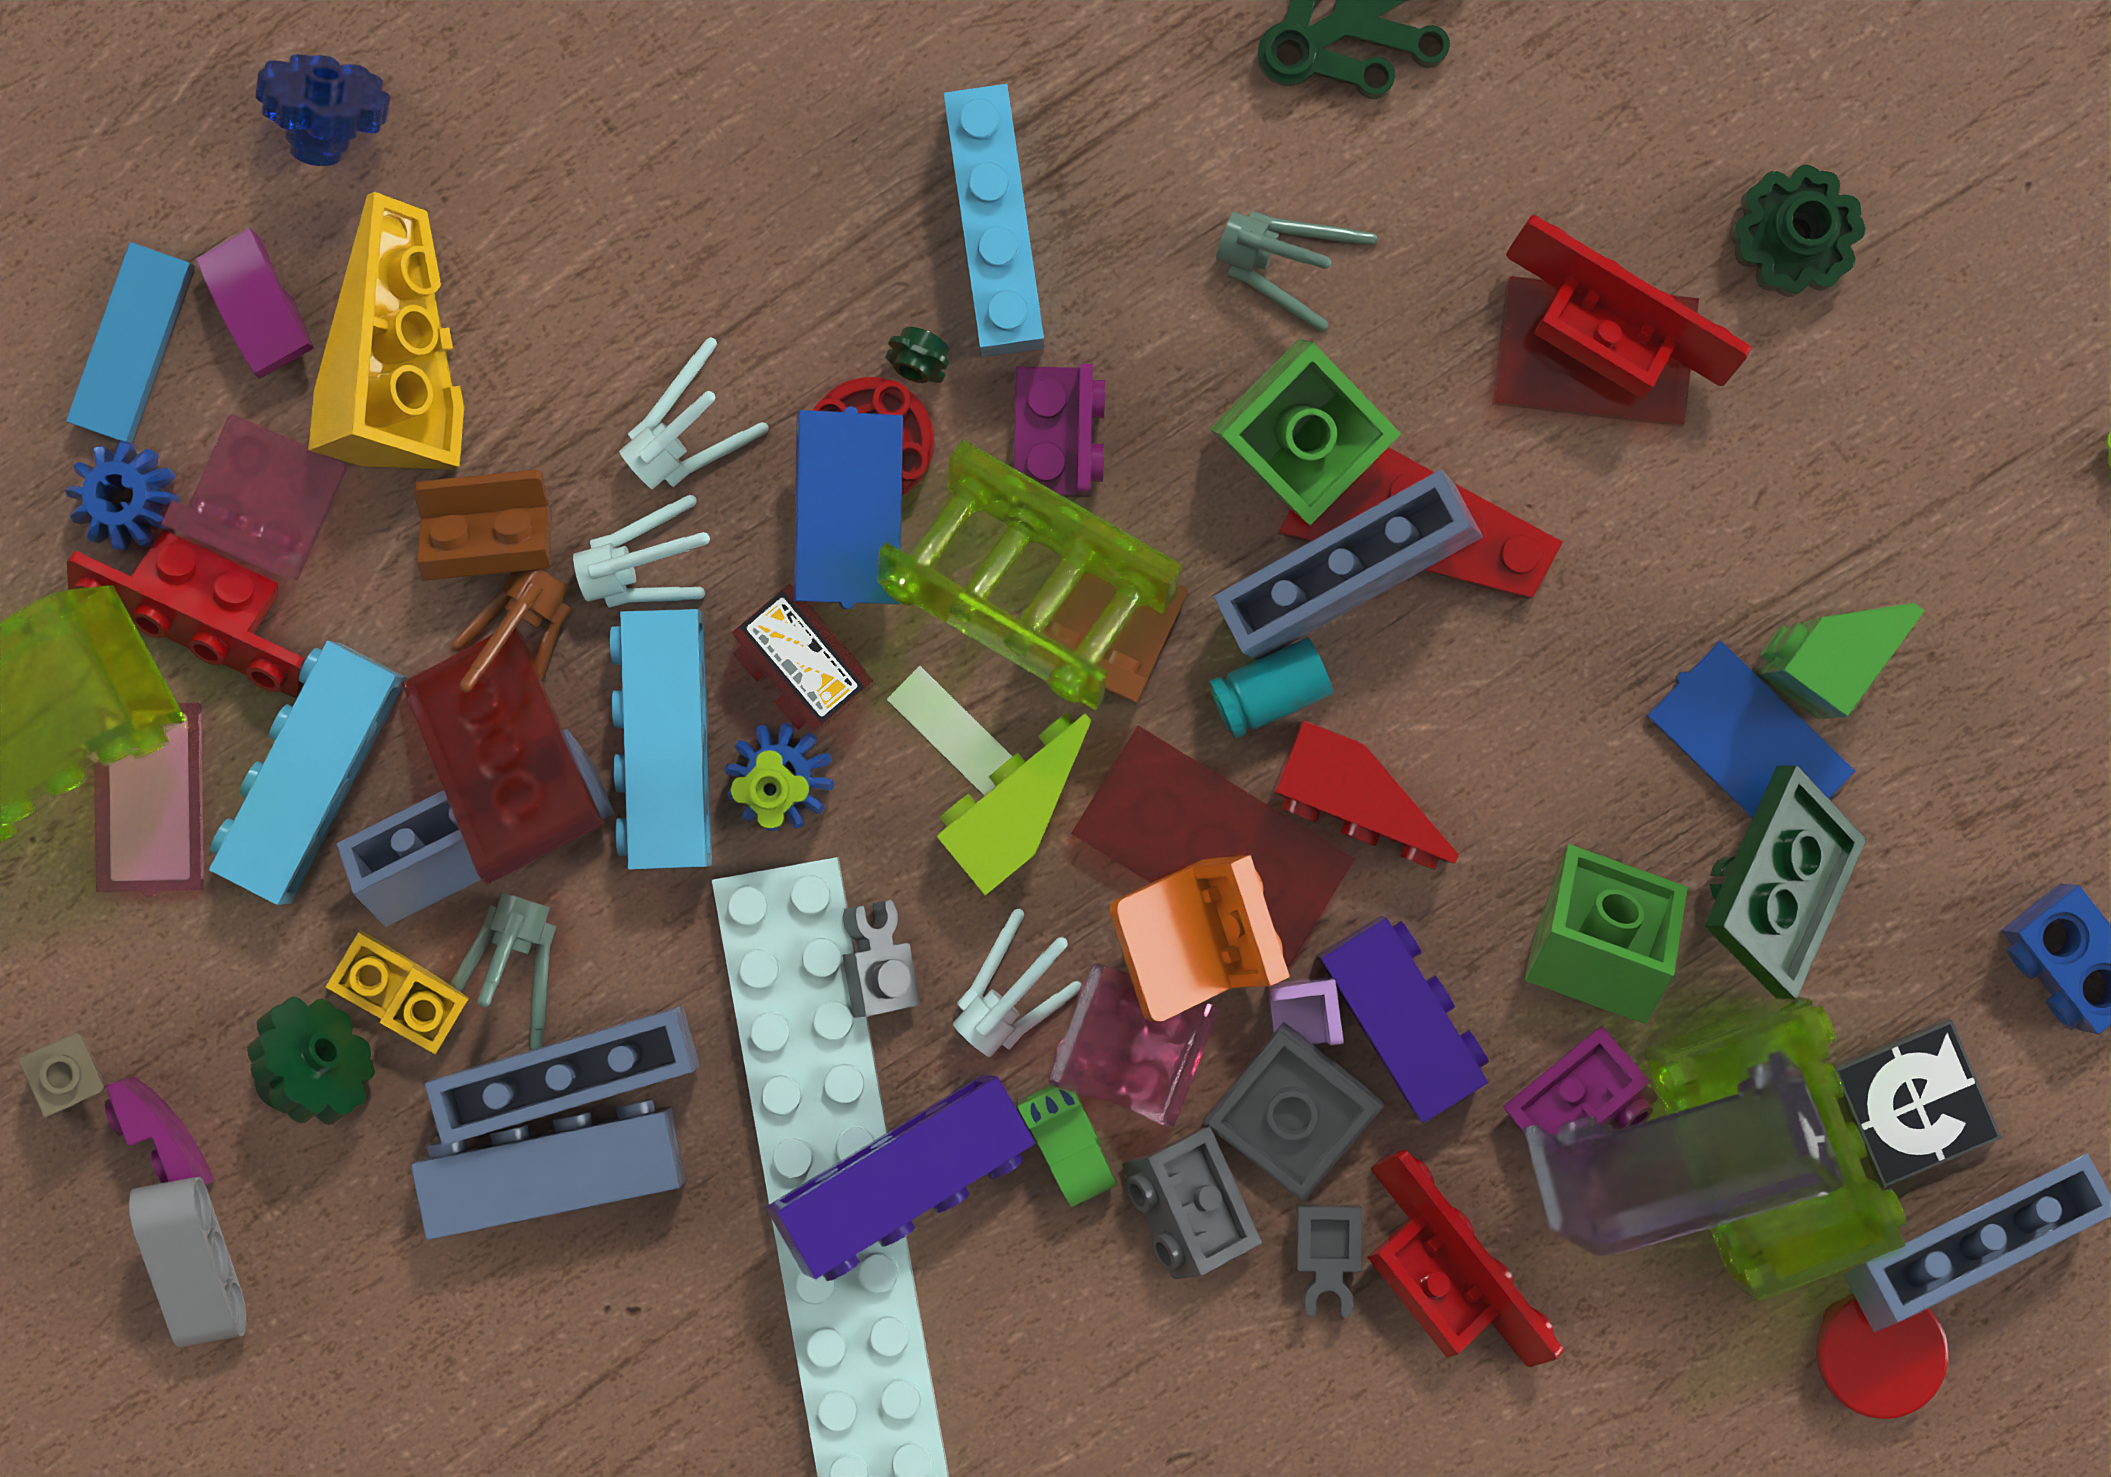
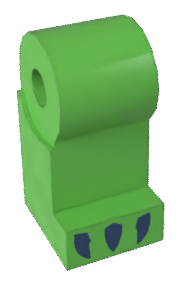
[1017,1076,1118,1207]

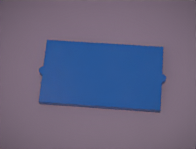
[793,406,903,609]
[1646,641,1855,819]

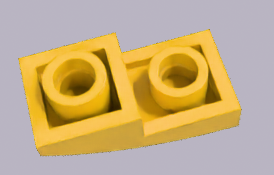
[325,930,469,1054]

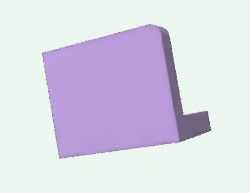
[1267,976,1344,1045]

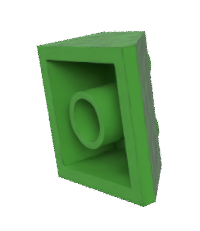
[1209,339,1401,525]
[1757,603,1925,720]
[1525,844,1688,1024]

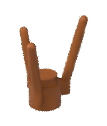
[451,569,572,712]

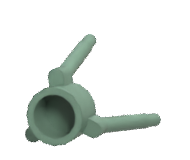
[1216,210,1377,332]
[450,892,557,1050]

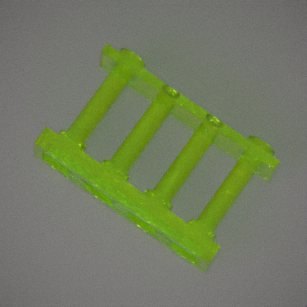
[877,439,1182,710]

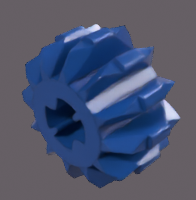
[65,441,180,551]
[725,723,835,831]

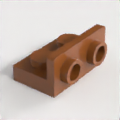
[414,470,552,581]

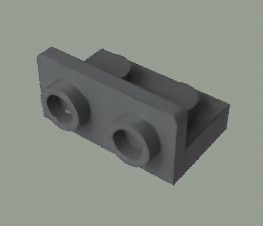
[1123,1126,1262,1279]

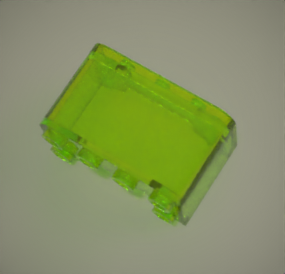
[0,585,186,843]
[1645,996,1906,1302]

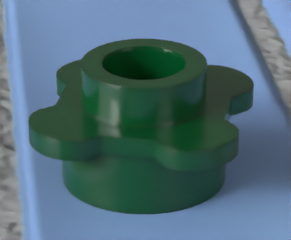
[885,327,949,383]

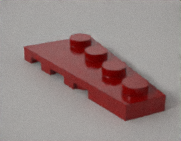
[1277,447,1563,599]

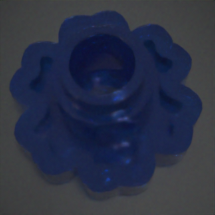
[255,54,390,166]

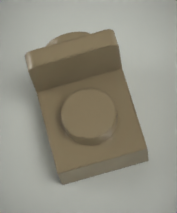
[18,1033,105,1118]

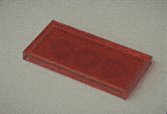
[401,627,604,886]
[1071,725,1355,967]

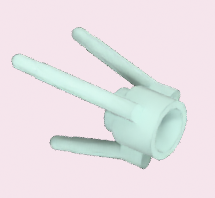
[619,337,769,489]
[573,495,710,608]
[953,909,1083,1057]

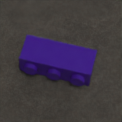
[1316,916,1489,1123]

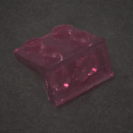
[162,415,347,581]
[1049,962,1220,1127]

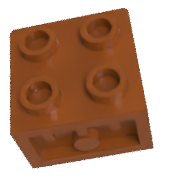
[1020,538,1188,705]

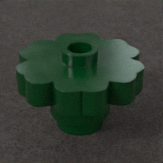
[1731,164,1866,297]
[247,997,375,1125]

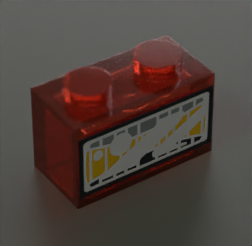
[731,583,876,732]

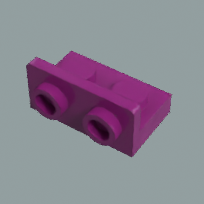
[1014,364,1105,497]
[1503,1026,1658,1178]

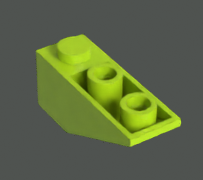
[937,712,1092,896]

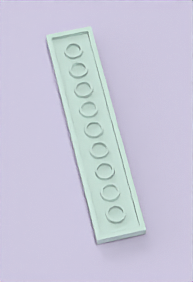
[712,857,949,1477]

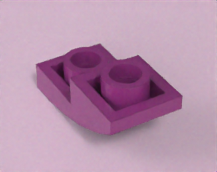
[196,228,314,379]
[105,1076,214,1185]

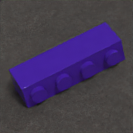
[765,1075,1036,1281]

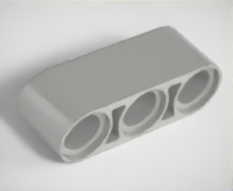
[129,1177,247,1348]

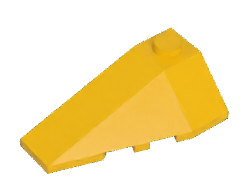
[308,192,464,470]

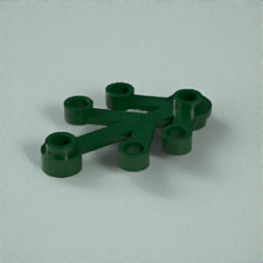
[1257,0,1450,99]

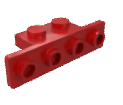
[1506,215,1751,400]
[67,530,305,698]
[1367,1150,1564,1367]

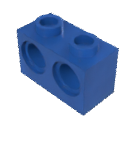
[2001,883,2111,1034]

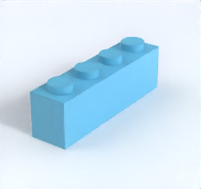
[944,84,1044,357]
[610,609,712,869]
[209,640,408,905]

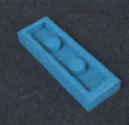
[66,242,195,443]

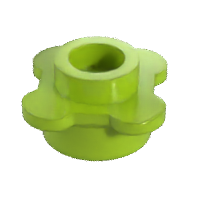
[731,750,809,828]

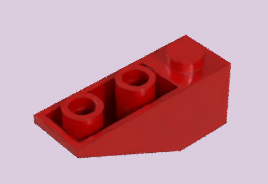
[1272,720,1459,870]

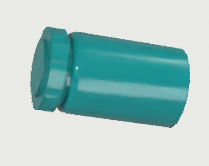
[1209,637,1334,739]

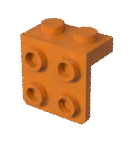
[1110,855,1290,1022]

